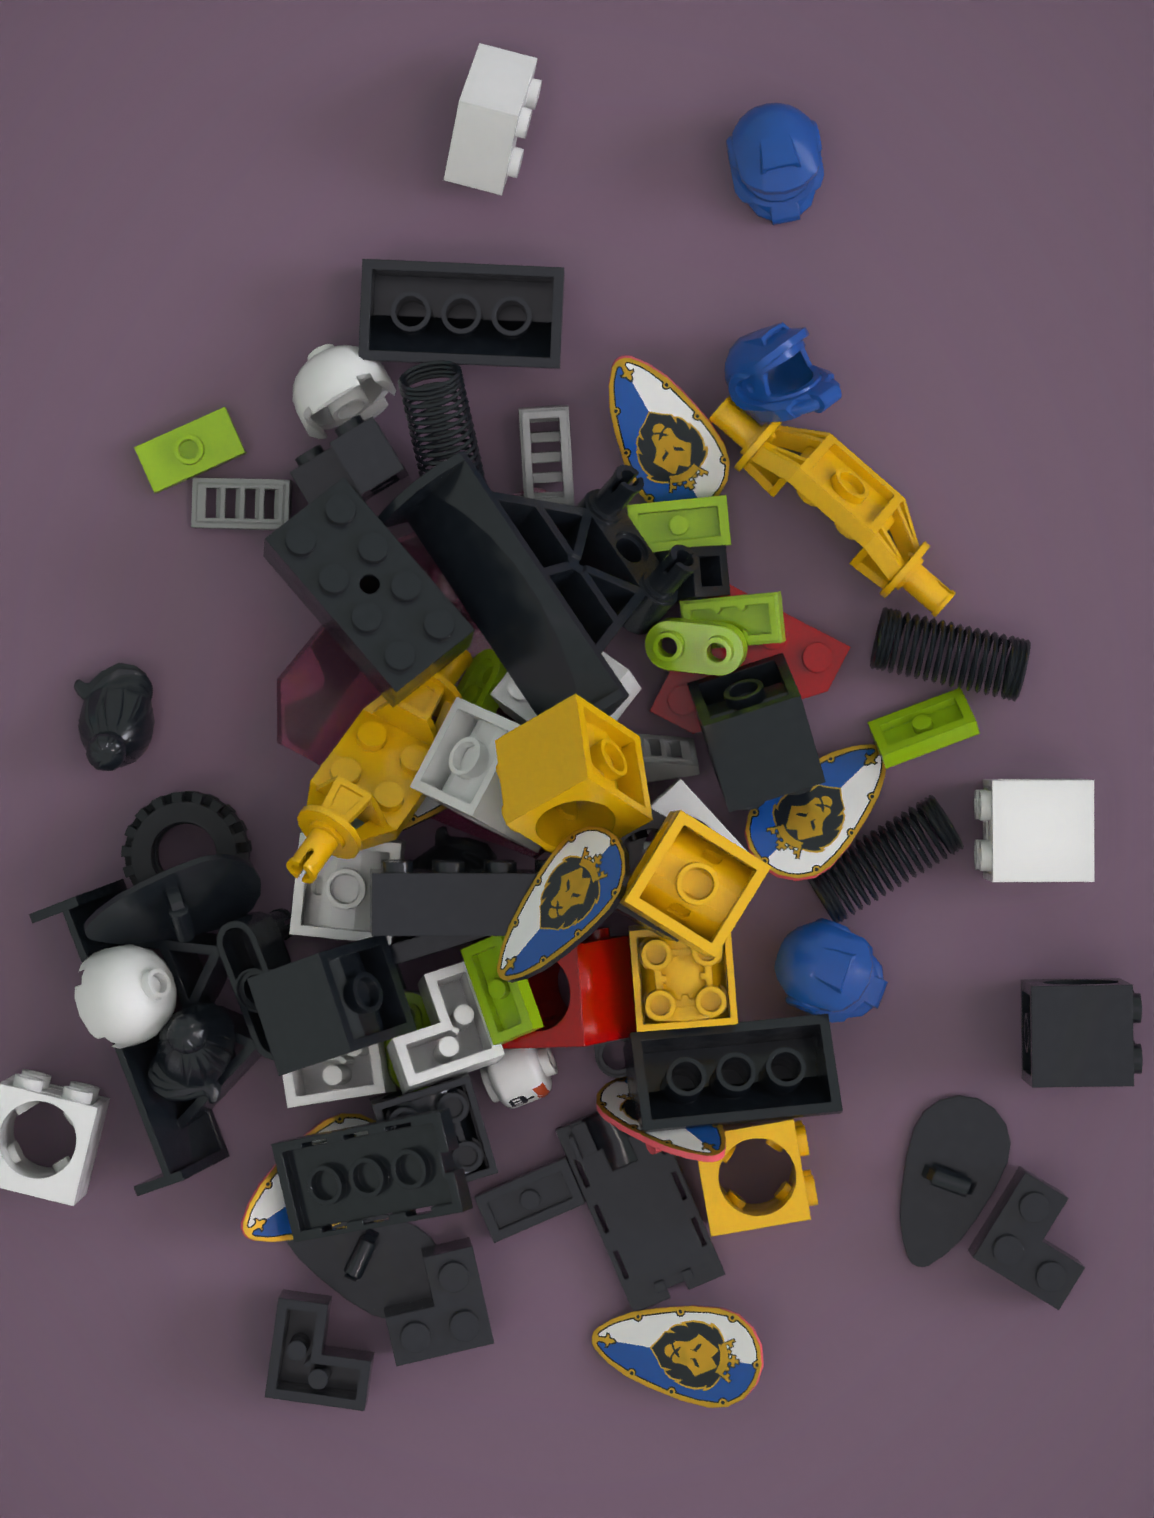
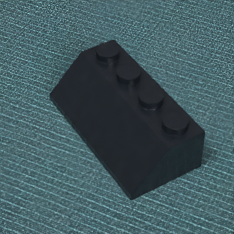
[358,259,565,369]
[623,1014,843,1133]

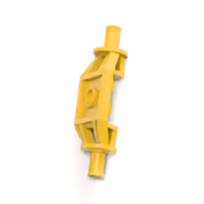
[709,396,956,617]
[286,650,473,884]

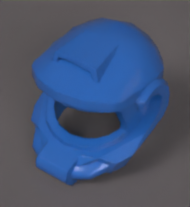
[726,103,824,225]
[724,322,842,423]
[774,918,888,1023]

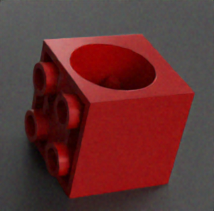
[501,927,637,1049]

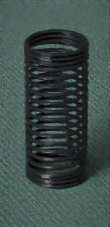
[397,360,487,482]
[870,606,1031,702]
[808,795,964,923]

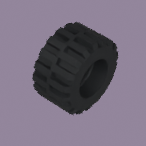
[121,791,252,886]

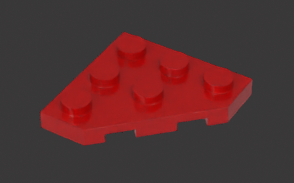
[649,585,851,734]

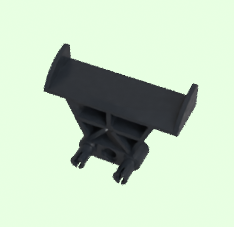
[378,451,699,716]
[29,879,293,1196]

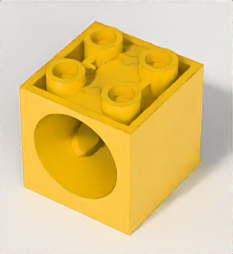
[495,693,653,853]
[619,810,771,958]
[628,925,738,1032]
[698,1118,818,1237]

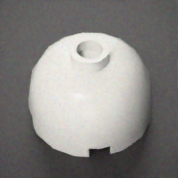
[292,344,396,439]
[75,944,177,1049]

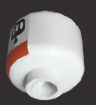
[480,1048,558,1109]

